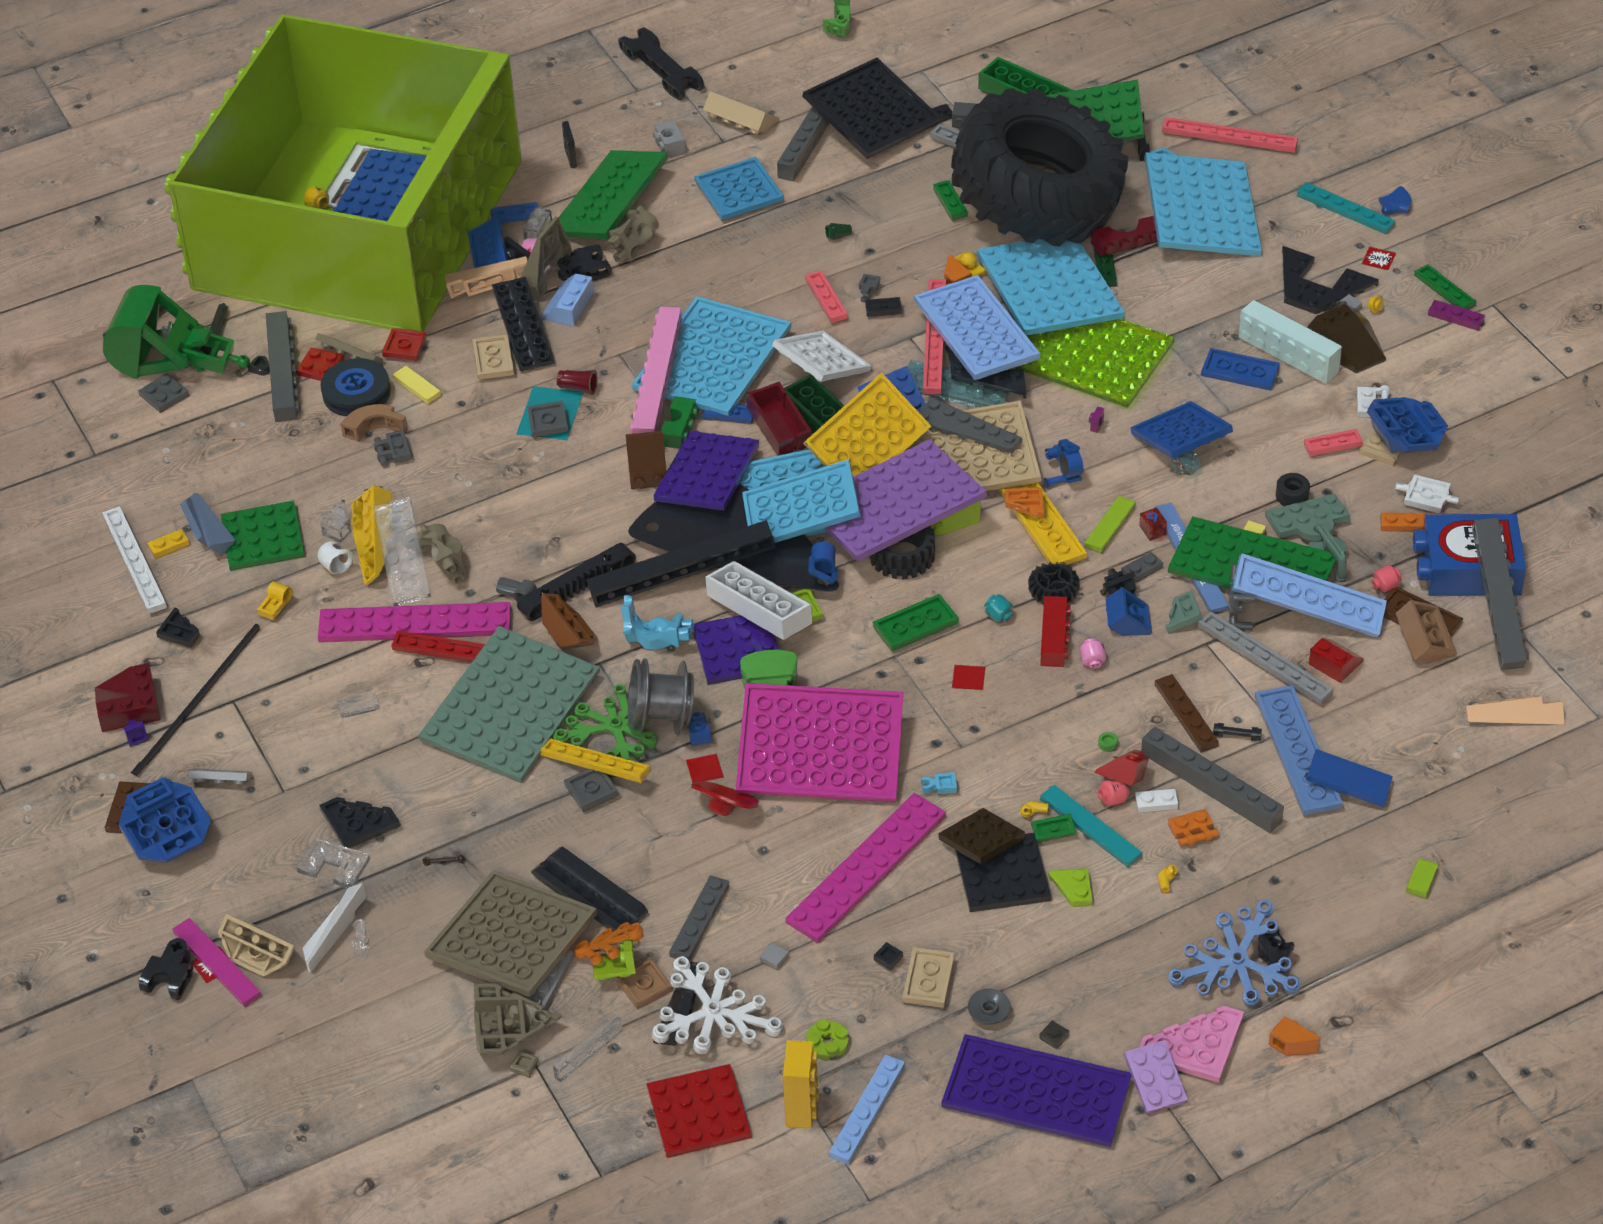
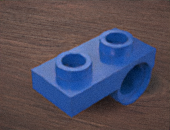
[687,712,711,746]

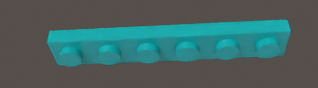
[1297,182,1396,234]

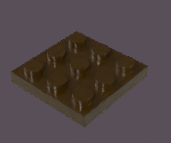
[939,808,1025,864]

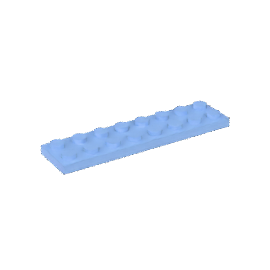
[1232,553,1387,638]

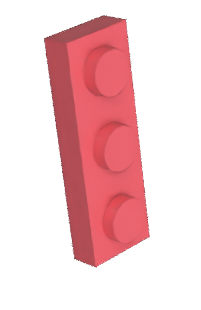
[1304,429,1363,456]

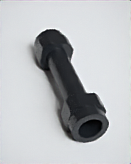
[1213,723,1262,741]

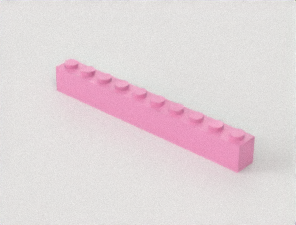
[630,307,682,434]

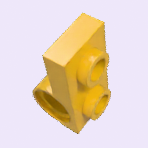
[256,581,294,621]

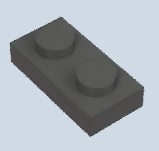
[1121,552,1163,583]

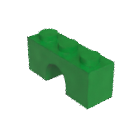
[661,396,699,449]

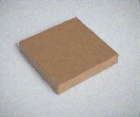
[615,958,673,1009]

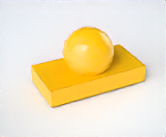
[954,252,986,277]

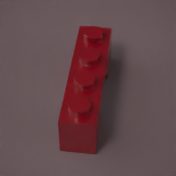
[1091,216,1158,256]

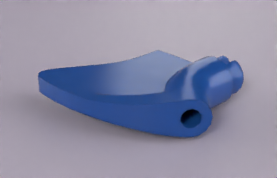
[1379,186,1411,215]

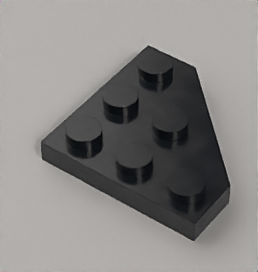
[319,797,400,850]

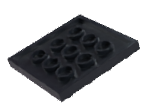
[954,833,1051,912]

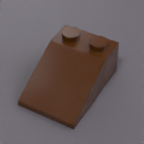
[625,431,667,490]

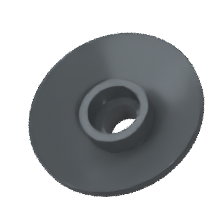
[968,989,1010,1025]

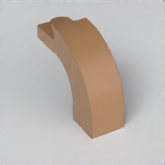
[341,404,408,442]

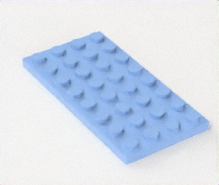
[914,275,1040,380]

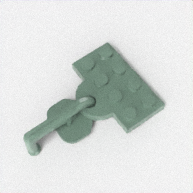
[1265,494,1350,581]

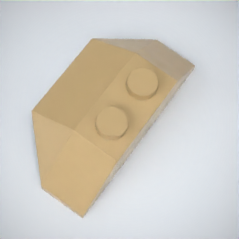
[218,914,295,977]

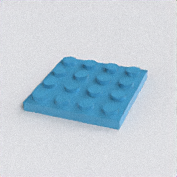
[694,157,784,221]

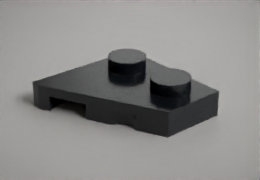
[156,607,200,648]

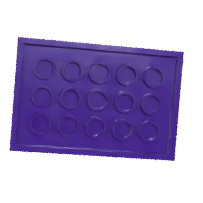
[653,431,759,511]

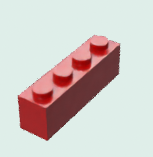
[1040,596,1071,667]

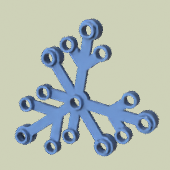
[1168,900,1300,1007]

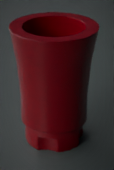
[557,370,598,395]

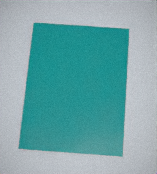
[516,386,583,440]

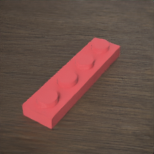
[805,270,848,323]

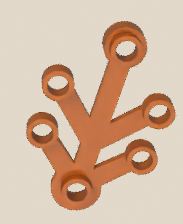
[573,922,644,965]

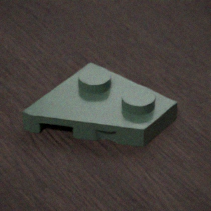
[1165,590,1203,634]

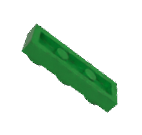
[933,180,968,220]

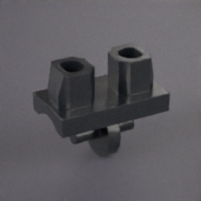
[1100,568,1137,597]

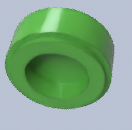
[1098,732,1118,752]

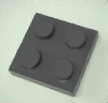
[138,373,189,413]
[527,401,568,438]
[564,769,618,811]

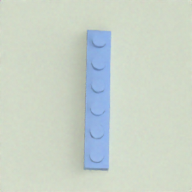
[829,1054,905,1165]

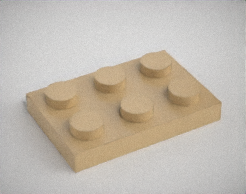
[472,334,514,380]
[902,947,954,1008]

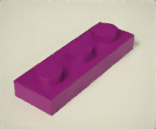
[1428,300,1485,331]

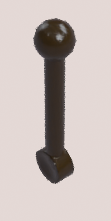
[422,855,465,866]

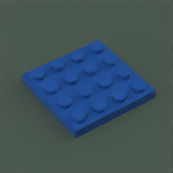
[1130,401,1233,459]

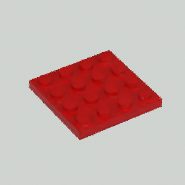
[646,1064,751,1158]

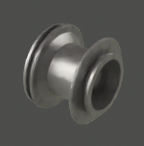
[627,658,694,736]

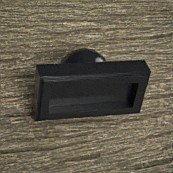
[504,236,530,260]

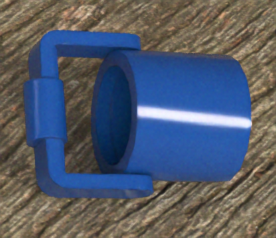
[808,542,837,585]

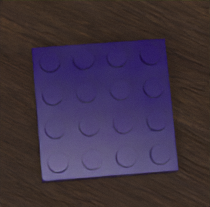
[693,615,779,685]

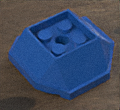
[1367,397,1448,453]
[119,777,211,863]

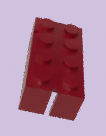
[747,381,812,456]

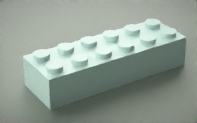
[1238,300,1342,384]

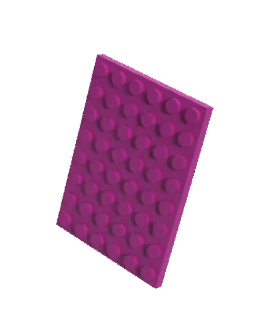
[735,683,904,802]

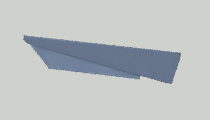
[180,493,235,555]

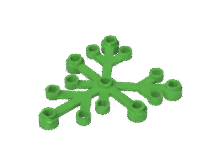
[553,684,657,761]

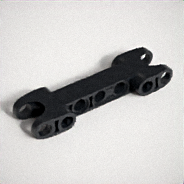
[618,27,704,100]

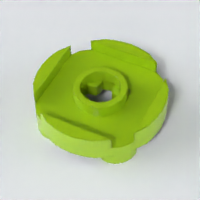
[806,1019,849,1060]

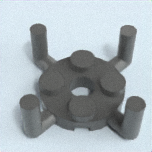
[1229,564,1255,630]

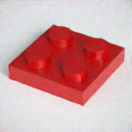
[382,328,427,361]
[296,347,344,381]

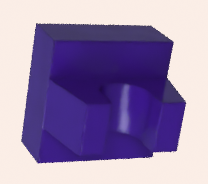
[123,719,149,747]

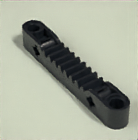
[517,543,636,621]

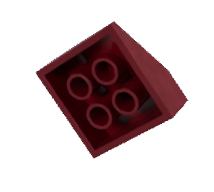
[95,663,160,732]

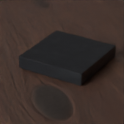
[562,121,577,168]

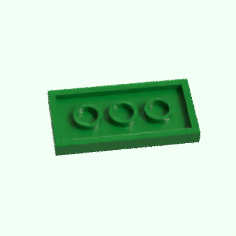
[873,594,959,651]

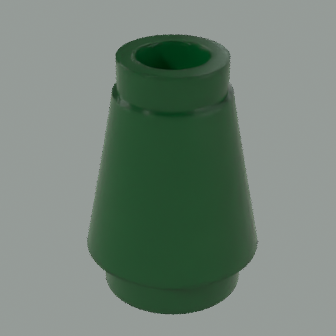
[825,223,852,240]

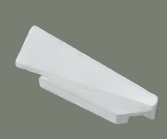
[303,883,366,973]

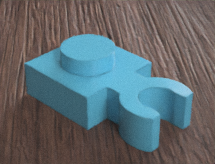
[921,772,957,794]

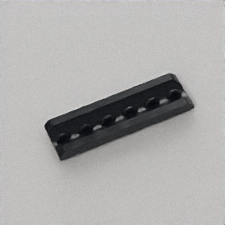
[492,277,555,372]
[531,847,648,936]

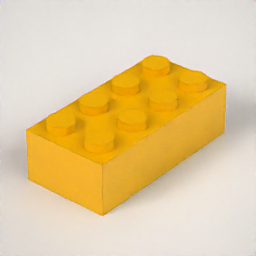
[783,1040,819,1128]

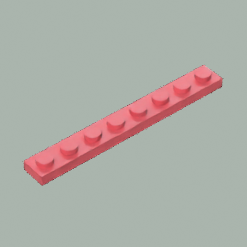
[1162,117,1298,153]

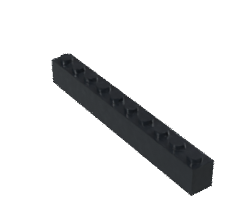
[586,520,776,608]

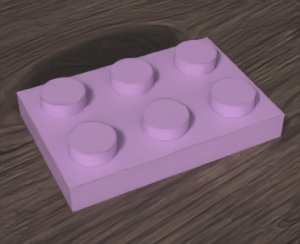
[1123,1040,1188,1114]

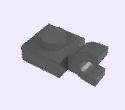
[859,274,881,302]

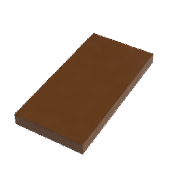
[1383,587,1463,637]

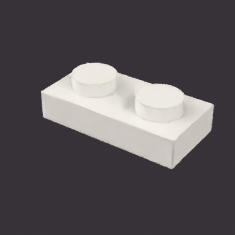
[1135,789,1178,812]

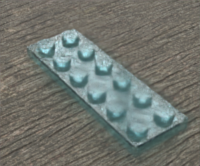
[907,360,1011,408]

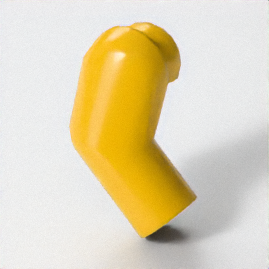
[1020,801,1049,818]

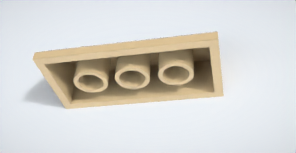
[703,91,779,135]

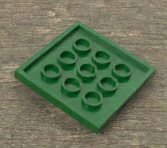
[221,500,305,571]

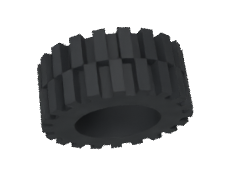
[869,525,935,579]

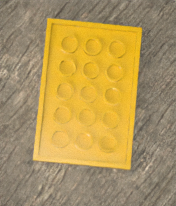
[803,372,931,477]

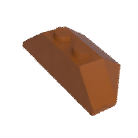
[541,593,597,648]

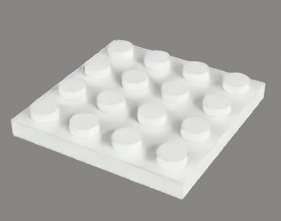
[773,331,872,382]

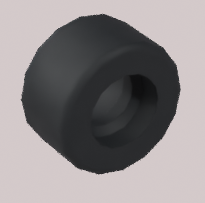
[1275,473,1310,506]

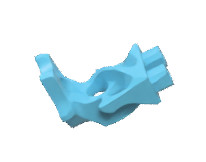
[621,595,694,650]

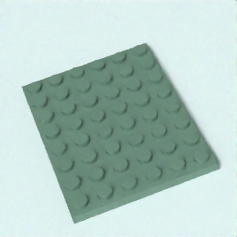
[418,626,600,783]

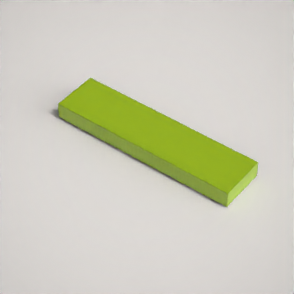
[1084,496,1136,553]

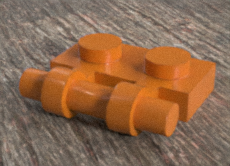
[1168,809,1219,847]

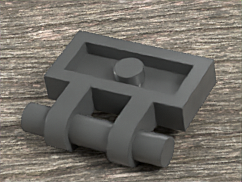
[374,430,412,467]

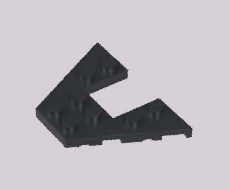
[1282,246,1379,314]
[948,322,1027,399]

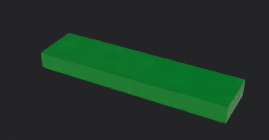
[1414,264,1476,310]

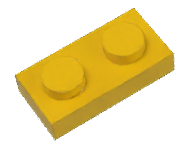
[147,529,190,559]

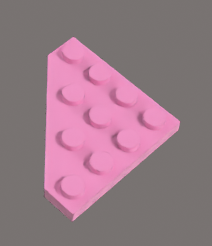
[1139,1006,1244,1083]

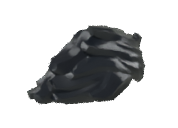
[1258,924,1295,973]

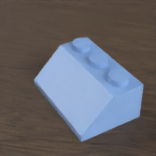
[541,274,594,326]

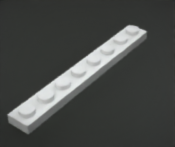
[102,506,167,614]

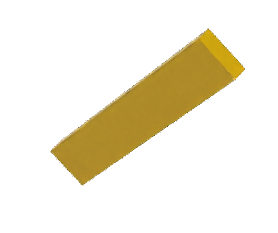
[541,739,651,783]

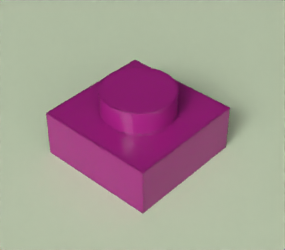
[1088,406,1104,433]

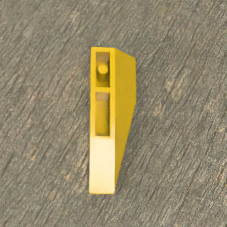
[351,485,393,586]

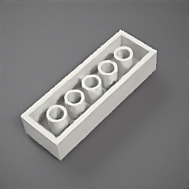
[705,561,812,640]

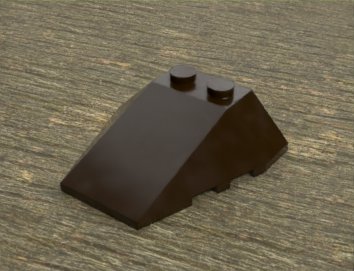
[1307,304,1386,373]

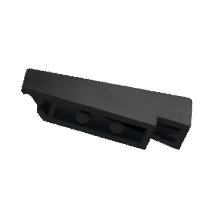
[653,961,702,1046]

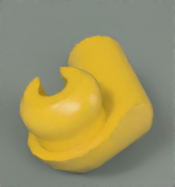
[1158,864,1178,893]

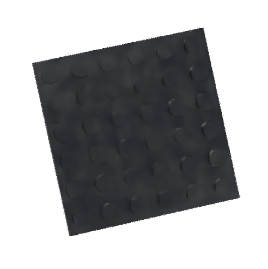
[802,57,942,159]

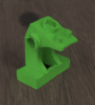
[823,0,851,38]

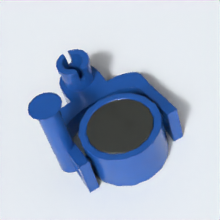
[1044,439,1083,488]

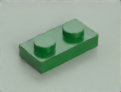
[1031,814,1076,843]

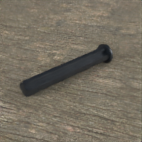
[200,303,229,355]

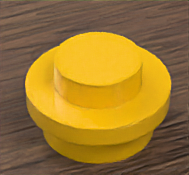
[1368,295,1384,313]

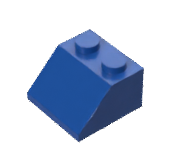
[1105,587,1152,636]

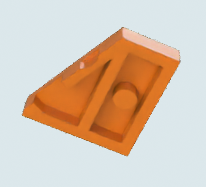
[1005,487,1044,518]

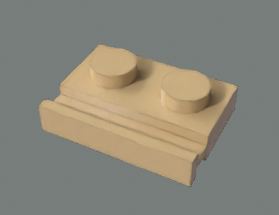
[1359,432,1402,466]

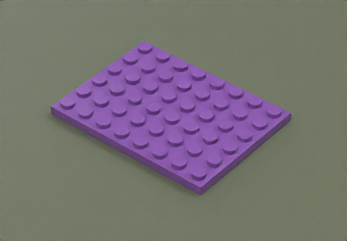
[824,439,987,562]

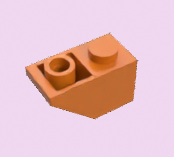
[944,255,972,285]
[1269,1016,1321,1056]

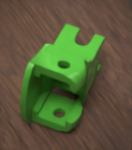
[740,650,798,688]

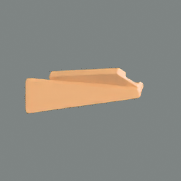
[445,257,528,298]
[1466,695,1565,725]

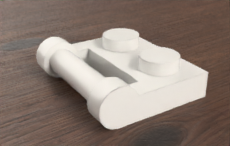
[1357,385,1390,418]

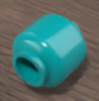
[984,594,1013,623]

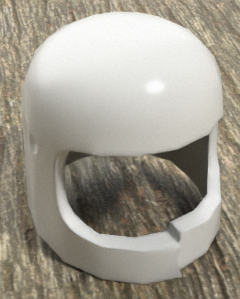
[317,541,354,574]

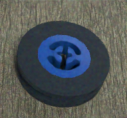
[320,358,391,416]

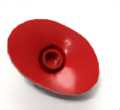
[691,781,759,816]

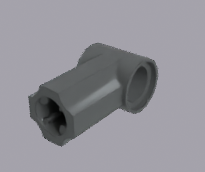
[496,577,537,602]

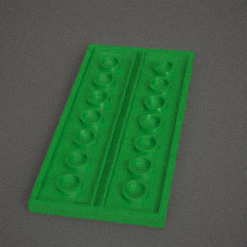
[559,150,669,239]

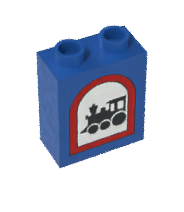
[1413,514,1526,596]

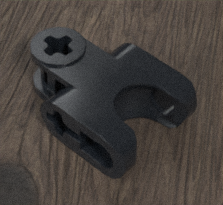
[557,245,612,281]
[139,938,193,1000]

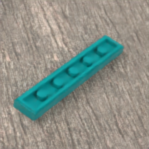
[1040,785,1142,867]

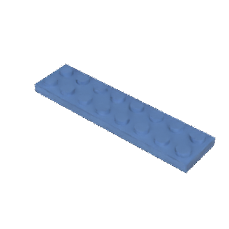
[1255,685,1343,816]

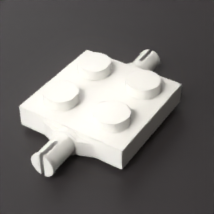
[1395,474,1460,513]

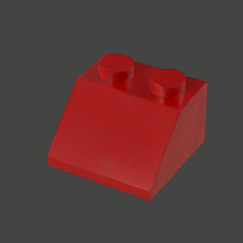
[1309,638,1364,683]
[1095,750,1149,786]

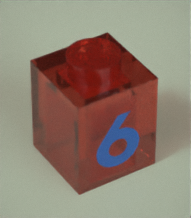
[1139,507,1167,541]

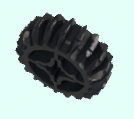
[1028,561,1080,605]

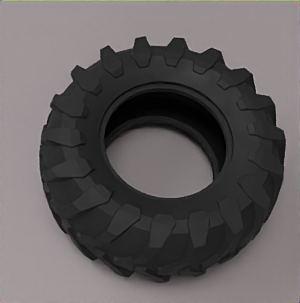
[951,88,1128,246]

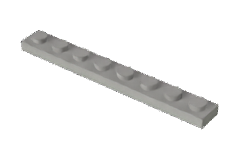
[1198,611,1333,705]

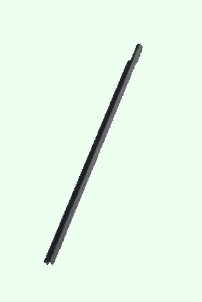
[130,624,260,776]

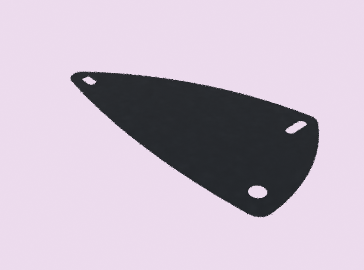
[628,484,839,592]

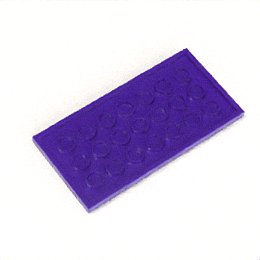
[941,1034,1132,1148]

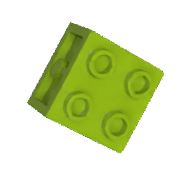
[593,939,636,980]

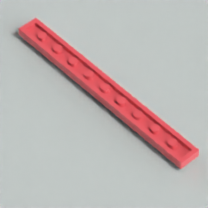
[923,279,946,395]

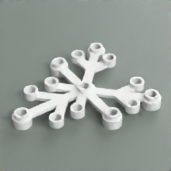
[652,957,783,1054]

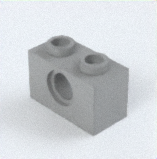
[653,120,685,157]

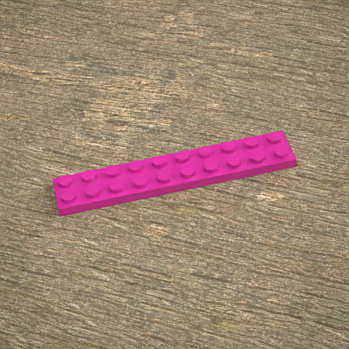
[318,602,511,642]
[785,793,946,943]

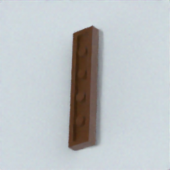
[1155,674,1219,753]

